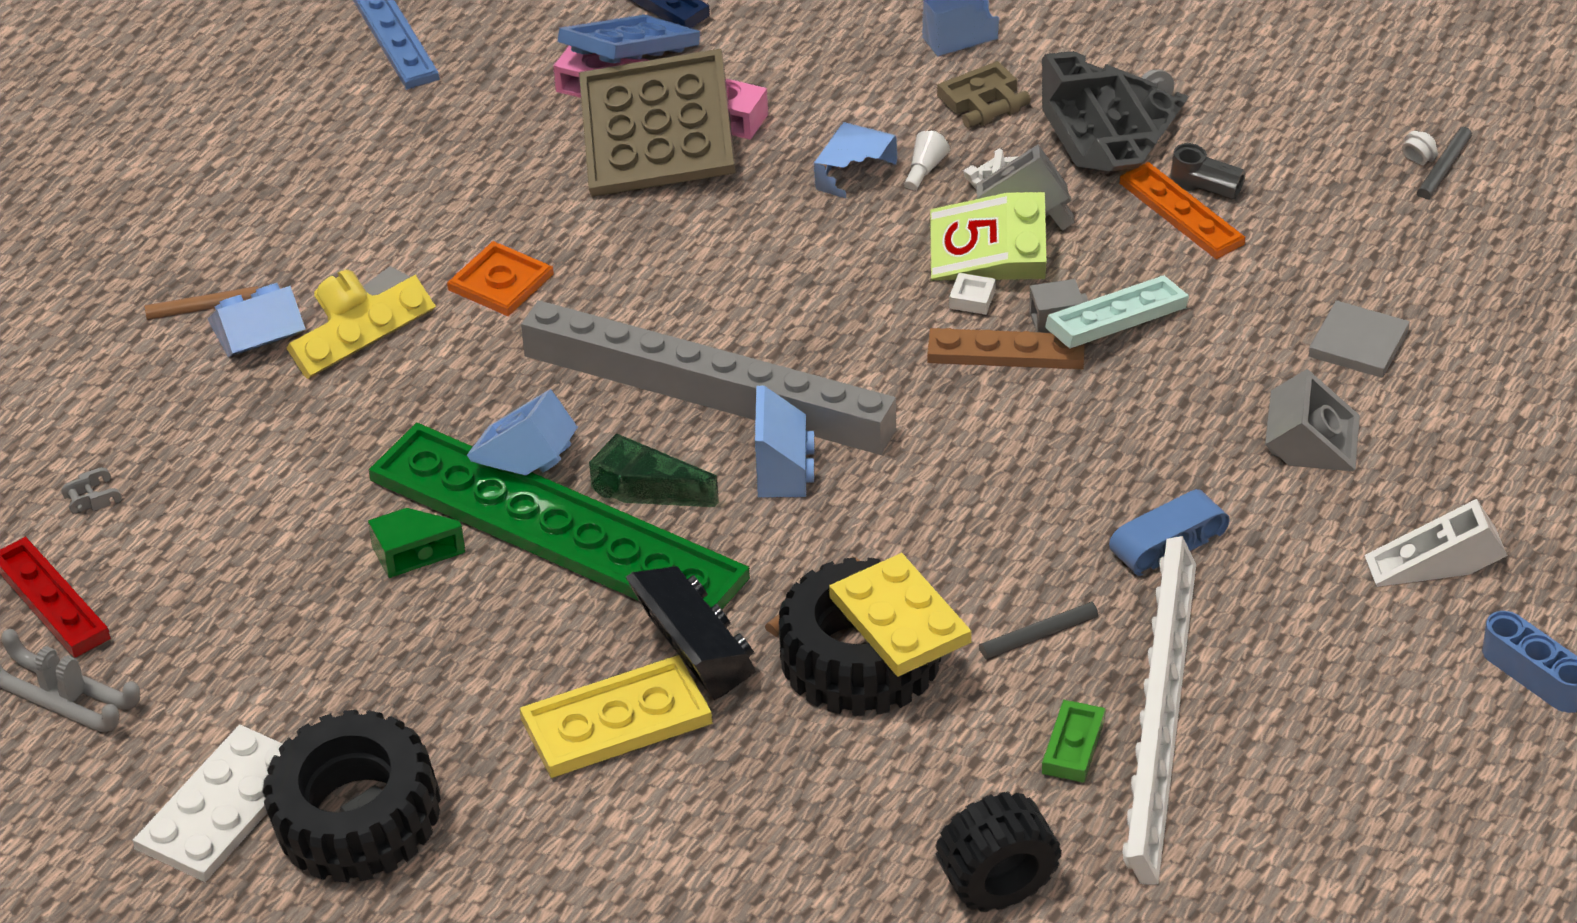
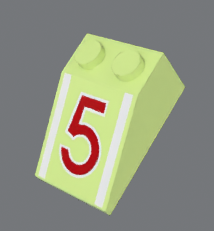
[930,192,1047,280]

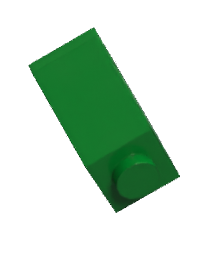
[368,508,466,578]

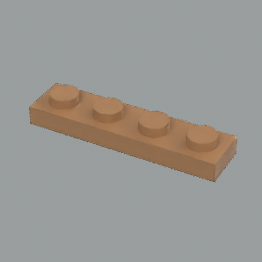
[927,328,1085,369]

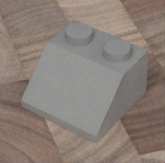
[1265,369,1360,472]

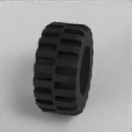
[778,557,941,716]
[263,710,441,883]

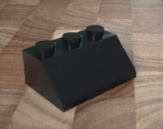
[626,566,756,701]

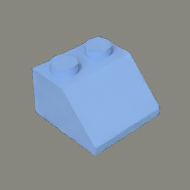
[755,386,815,497]
[467,389,578,475]

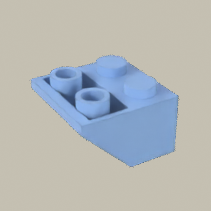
[207,283,306,357]

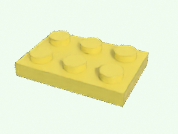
[829,553,971,677]

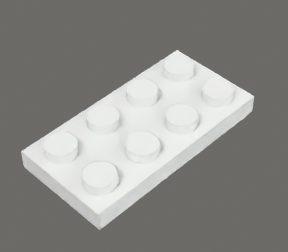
[133,724,282,882]

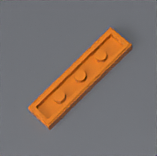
[1120,162,1245,259]

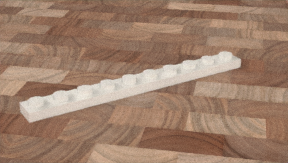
[1123,536,1196,885]

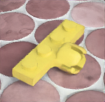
[286,269,436,379]

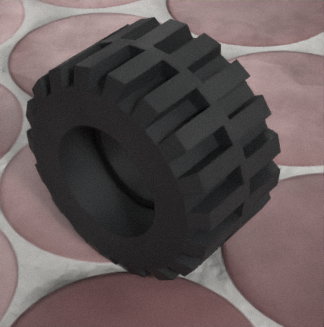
[936,792,1062,912]

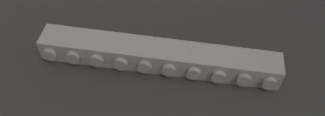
[521,300,896,455]

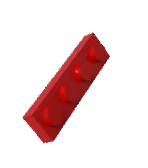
[0,536,111,658]

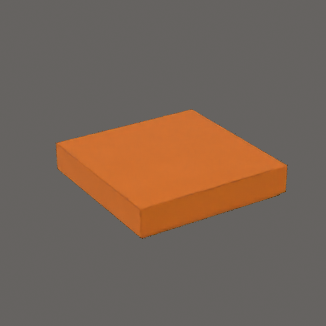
[447,241,554,316]

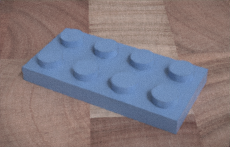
[557,15,701,63]

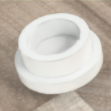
[1402,131,1438,166]

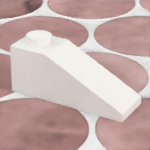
[1365,499,1507,587]

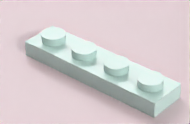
[1045,275,1189,348]

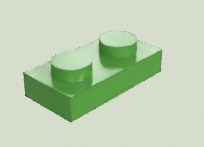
[1042,699,1106,783]

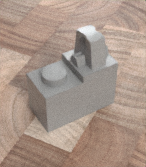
[976,144,1075,231]

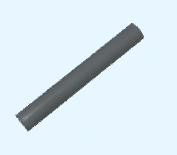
[1417,127,1472,200]
[979,602,1098,660]

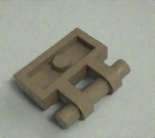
[937,61,1031,128]

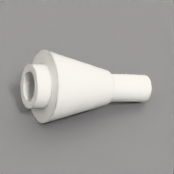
[904,131,950,191]

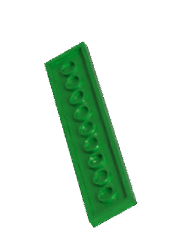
[368,422,750,609]

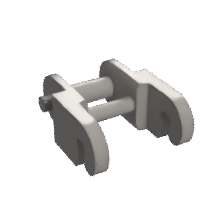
[61,467,122,514]

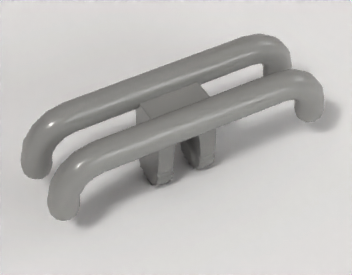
[0,629,140,732]

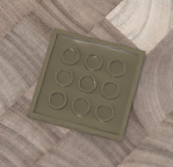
[579,48,736,197]

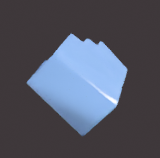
[922,0,999,56]
[814,122,897,198]

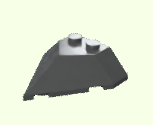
[1042,51,1189,171]

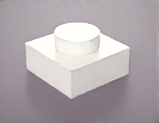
[949,273,996,315]

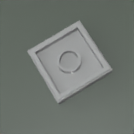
[1308,300,1410,378]

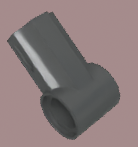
[1170,143,1246,199]

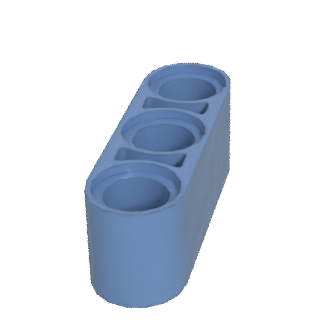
[1109,489,1230,576]
[1482,611,1577,713]

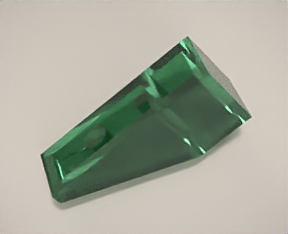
[589,433,719,507]

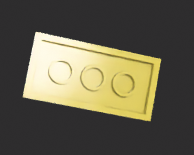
[520,655,712,778]

